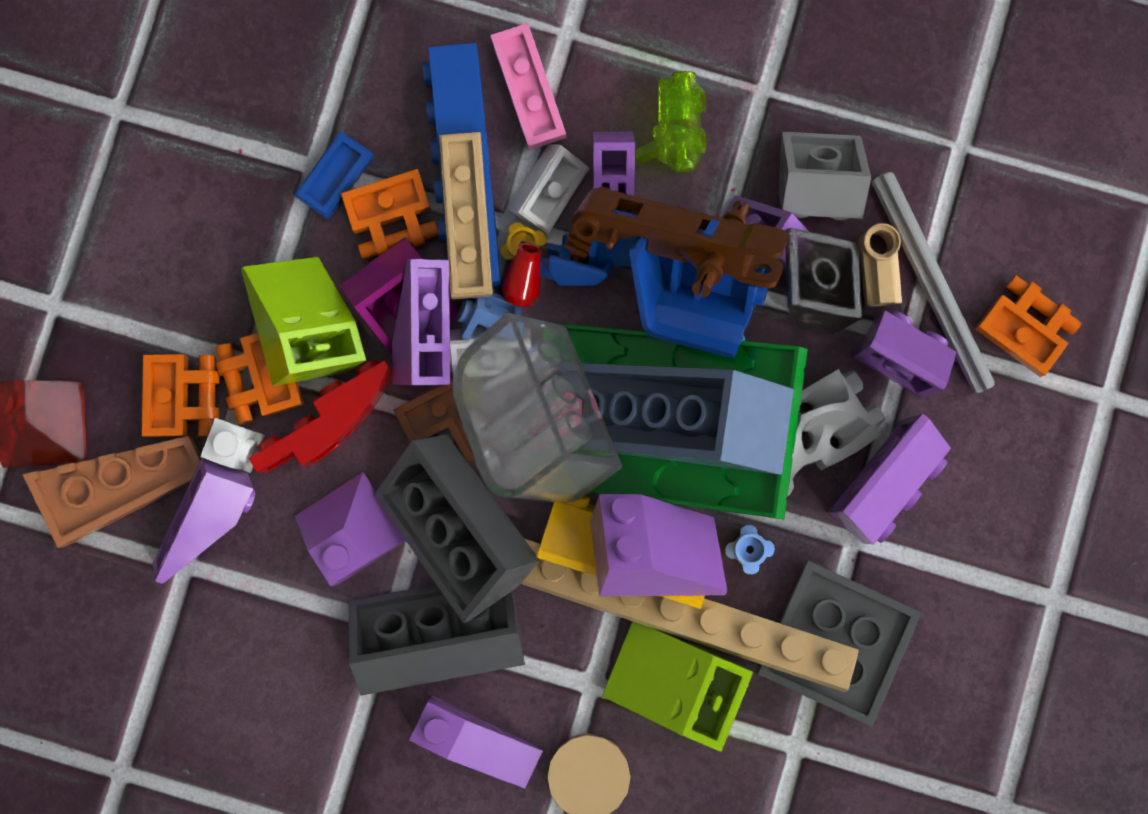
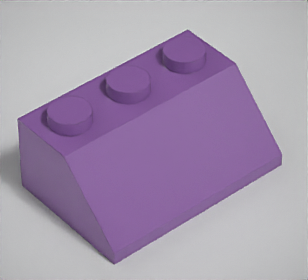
[827,414,951,544]

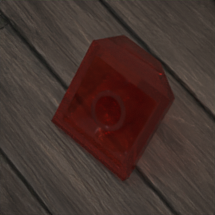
[0,380,87,468]

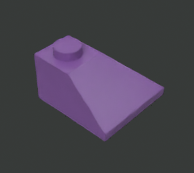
[294,472,406,587]

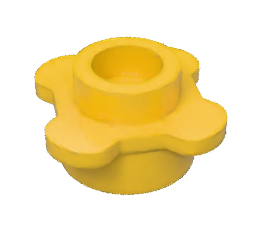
[500,222,546,260]

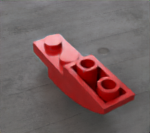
[249,360,392,474]

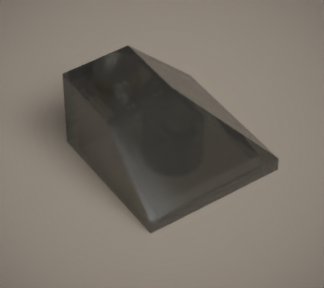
[785,227,862,335]

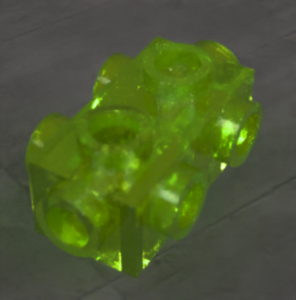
[635,71,706,173]

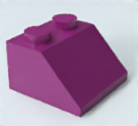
[340,238,459,355]

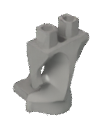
[786,369,886,497]

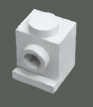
[200,418,265,473]

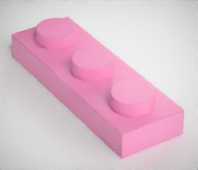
[490,23,566,150]

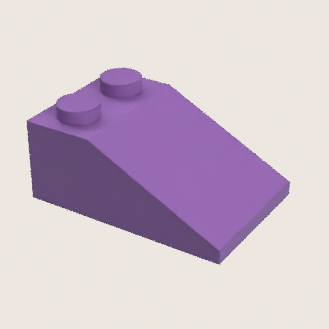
[590,494,727,596]

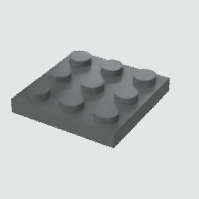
[756,560,922,727]

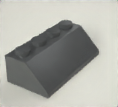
[374,435,540,623]
[349,585,525,696]

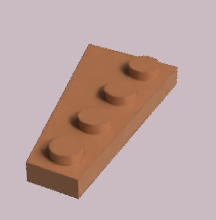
[22,436,202,548]

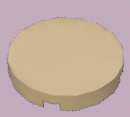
[547,733,630,814]

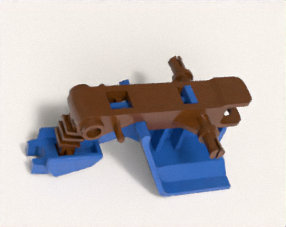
[540,187,789,359]

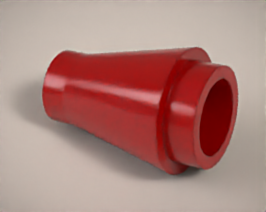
[501,243,542,307]

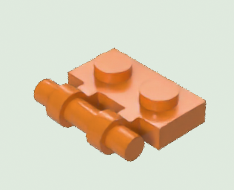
[341,169,439,260]
[975,275,1082,377]
[215,333,304,425]
[142,354,220,437]

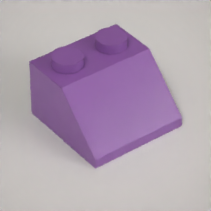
[852,310,957,398]

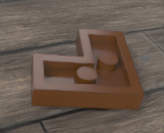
[393,372,504,464]

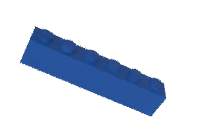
[423,43,502,289]

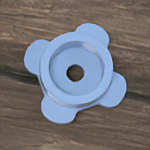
[725,525,775,574]

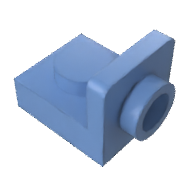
[457,292,522,341]

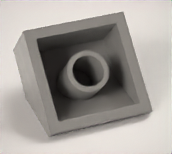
[779,132,871,220]

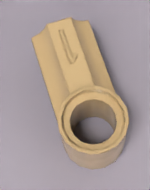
[856,223,902,307]

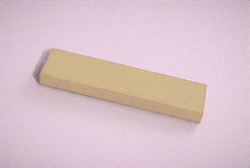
[439,132,493,299]

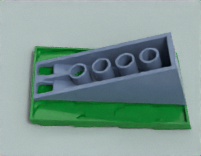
[518,322,808,520]

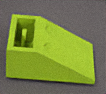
[241,257,366,386]
[602,621,753,752]

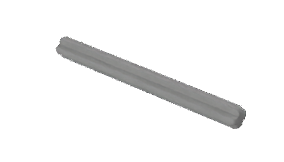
[872,172,995,394]

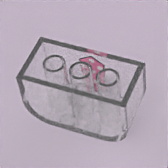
[453,312,623,503]

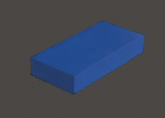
[294,131,375,221]

